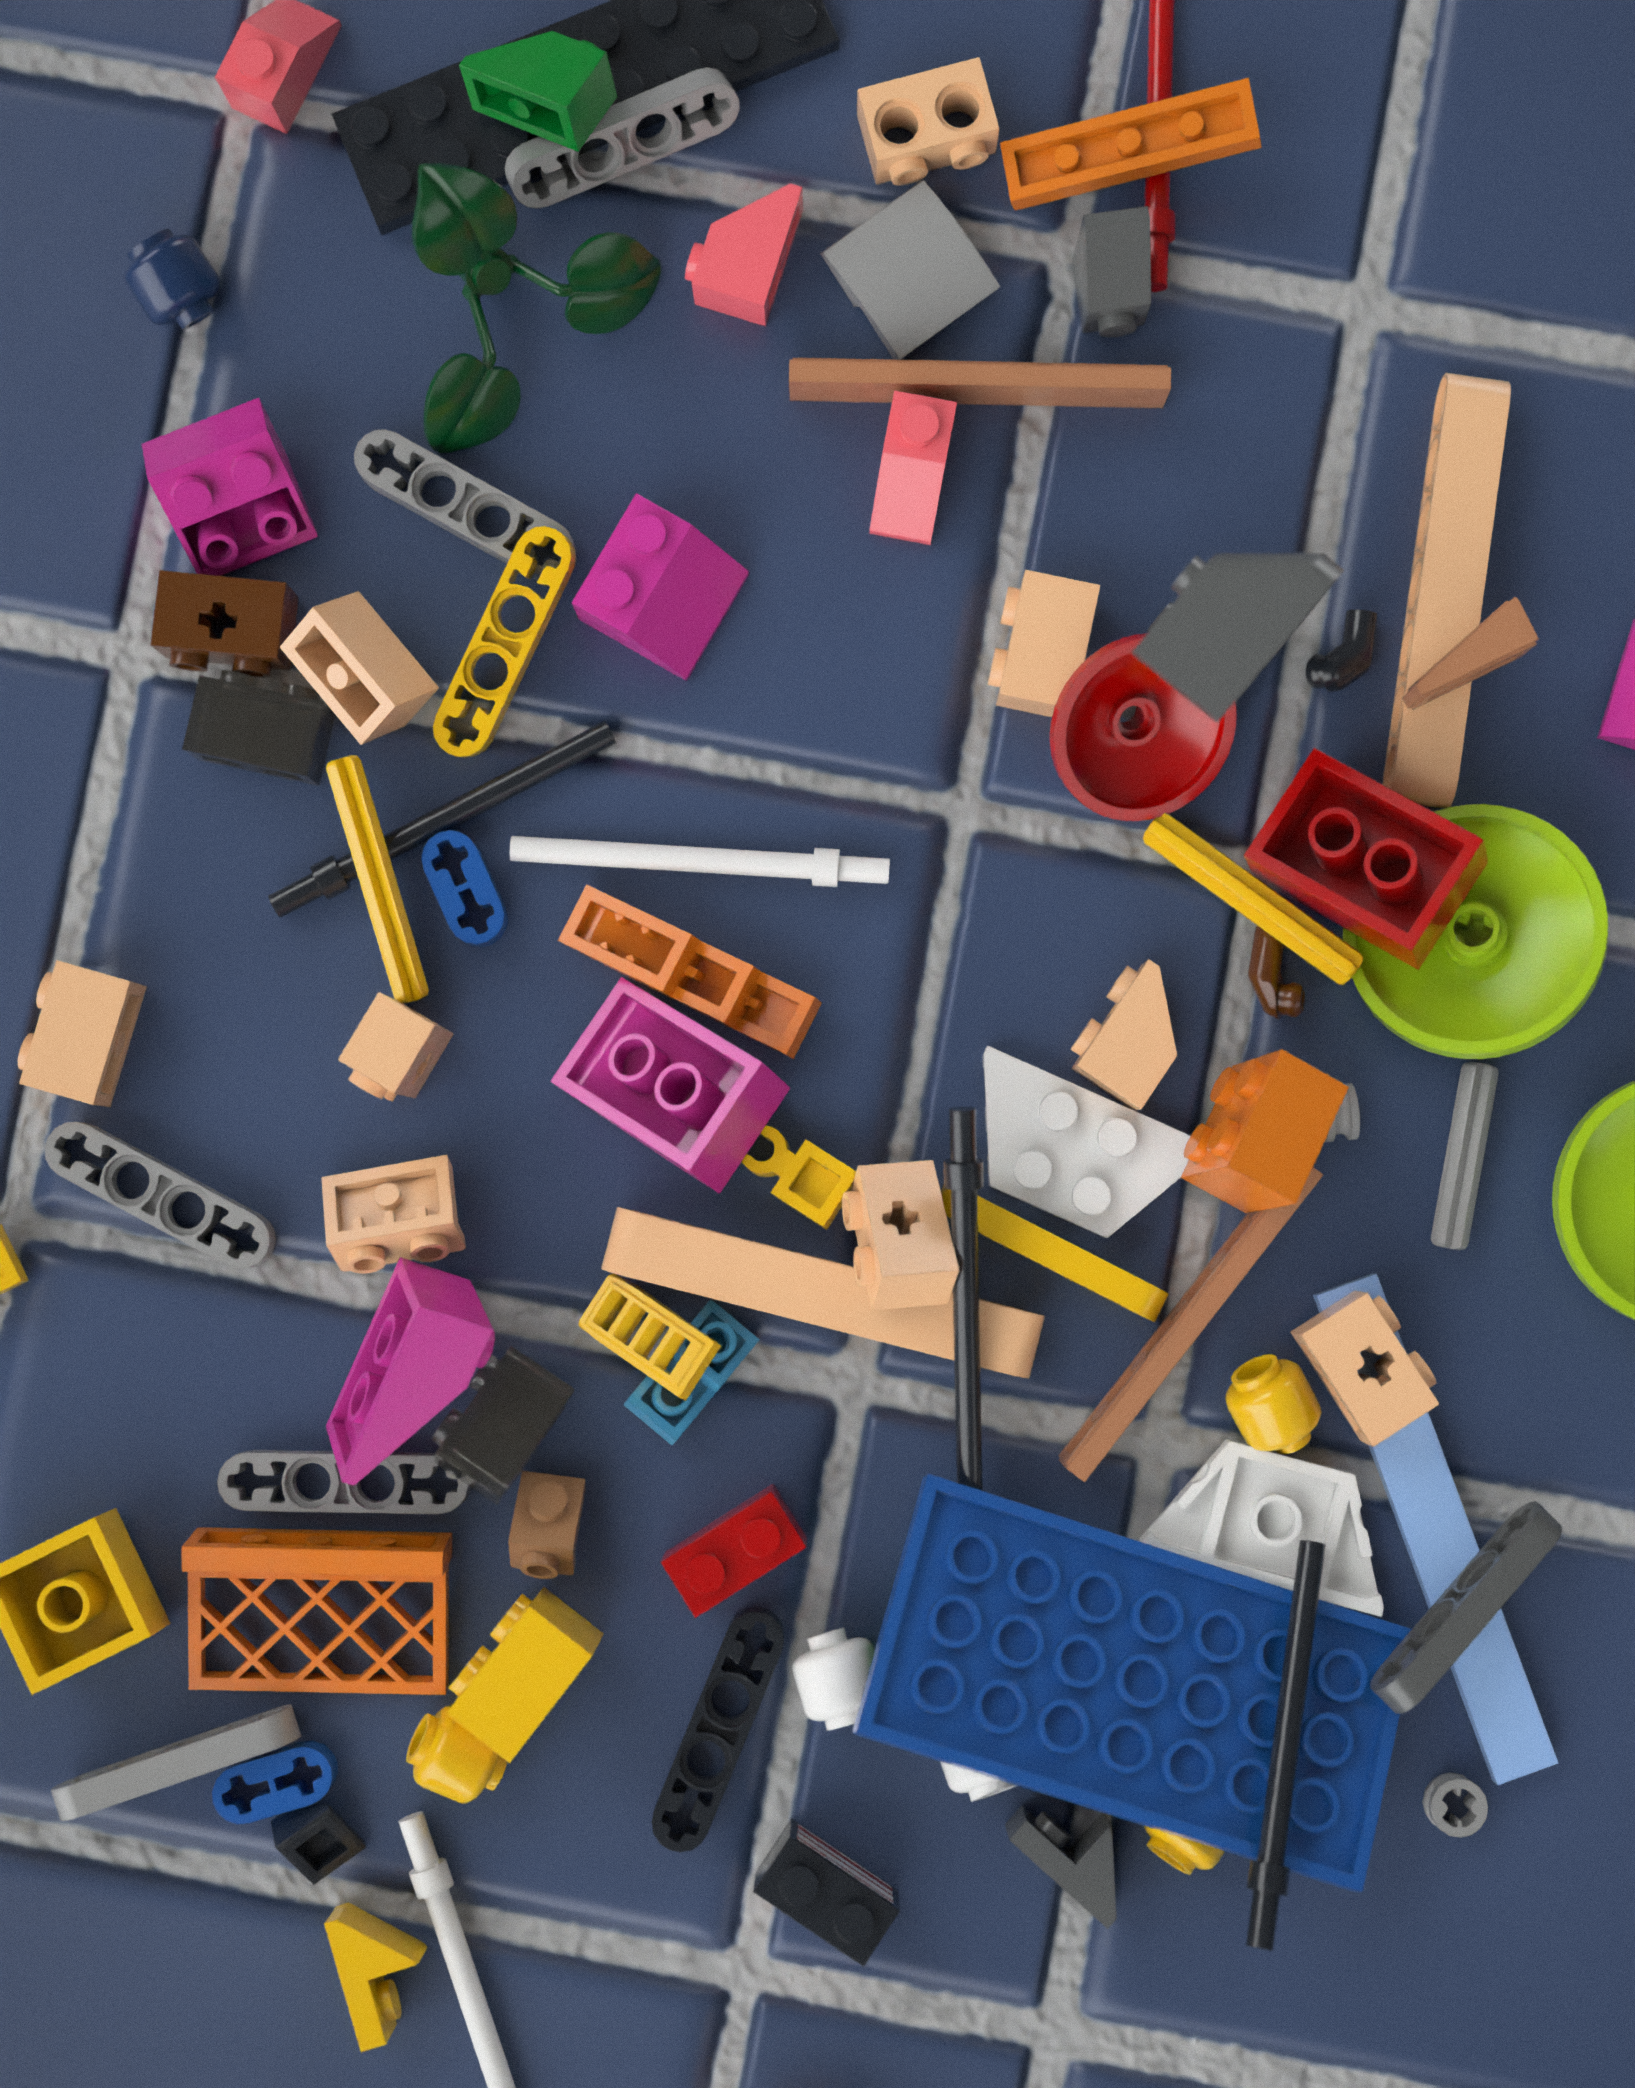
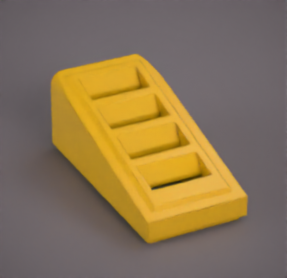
[578,1273,721,1401]

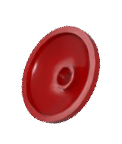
[1050,633,1237,821]

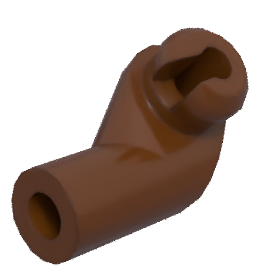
[1248,926,1305,1020]

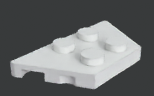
[982,1046,1190,1238]
[1139,1439,1384,1617]

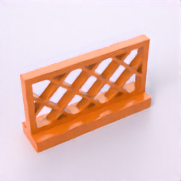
[182,1527,452,1695]

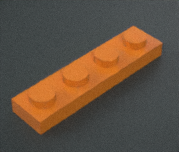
[1000,77,1262,211]

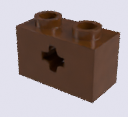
[150,570,299,678]

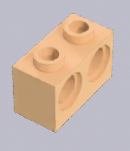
[857,57,999,185]

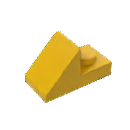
[324,1902,427,2052]

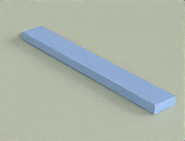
[1313,1273,1558,1785]

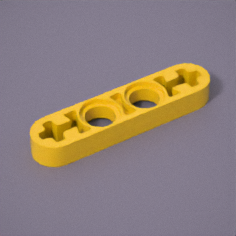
[433,526,576,757]
[941,1185,1169,1323]

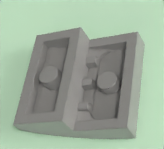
[820,180,1000,360]

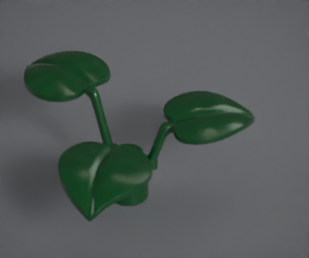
[412,163,661,453]

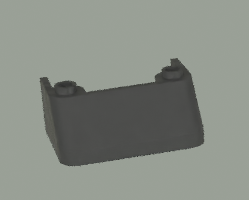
[1121,553,1345,723]

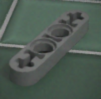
[1370,1501,1562,1714]

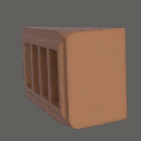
[1402,597,1539,710]

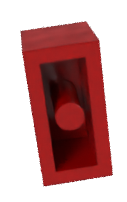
[661,1484,807,1618]

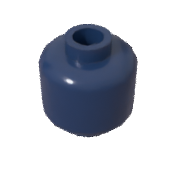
[124,229,220,330]

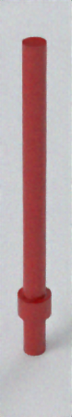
[1145,0,1176,292]

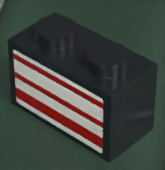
[753,1818,900,1967]

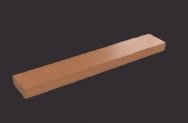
[789,358,1171,408]
[1058,1167,1323,1483]

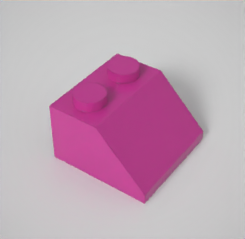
[572,493,749,681]

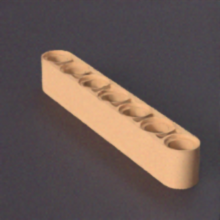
[1383,373,1511,808]
[601,1207,1045,1379]

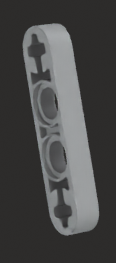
[505,67,740,209]
[354,429,577,581]
[45,1122,276,1269]
[217,1450,472,1514]
[51,1704,301,1821]

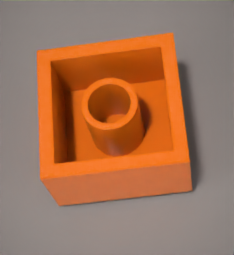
[1180,1049,1349,1213]

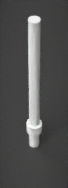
[510,836,890,887]
[398,1811,516,2088]

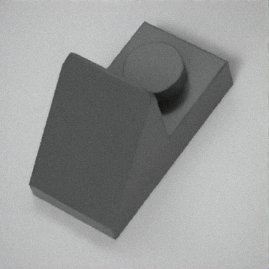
[1005,1806,1116,1929]

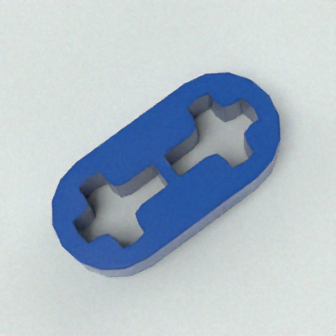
[421,830,508,947]
[212,1740,338,1824]

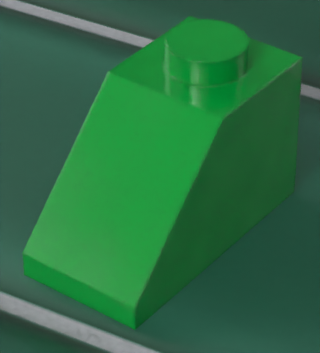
[459,31,617,152]

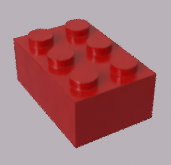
[1244,748,1488,970]

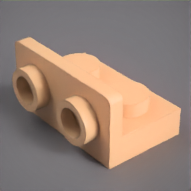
[321,1155,466,1274]

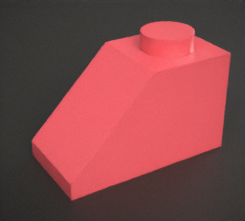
[215,0,341,134]
[685,183,803,327]
[869,390,957,545]

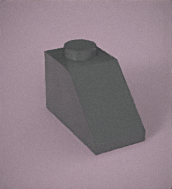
[1072,206,1151,338]

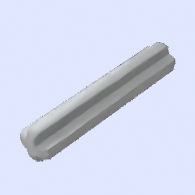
[1430,1062,1499,1250]

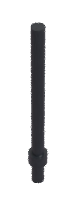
[268,721,617,918]
[944,1106,984,1491]
[1246,1540,1326,1951]

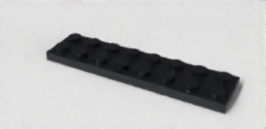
[331,0,839,235]

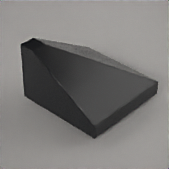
[271,1803,366,1885]

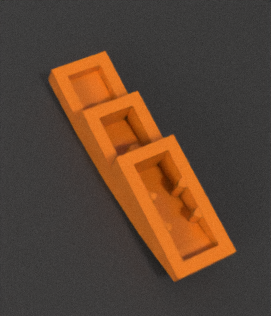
[558,884,822,1059]

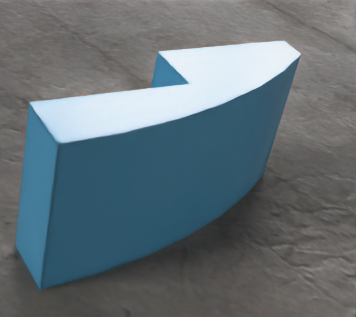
[623,1299,760,1445]

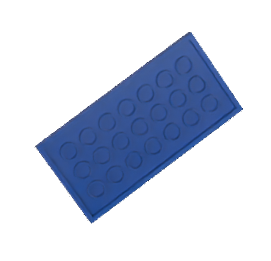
[852,1474,1412,1892]

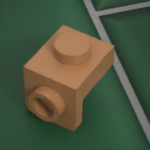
[508,1471,586,1579]

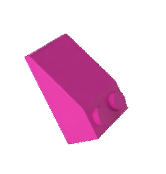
[550,977,790,1194]
[326,1257,495,1486]

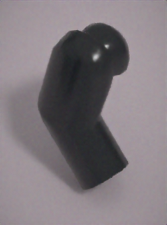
[1305,609,1378,692]

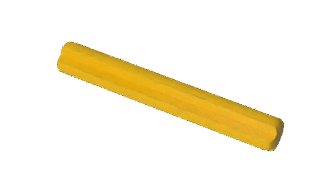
[326,755,429,1003]
[1143,813,1364,985]

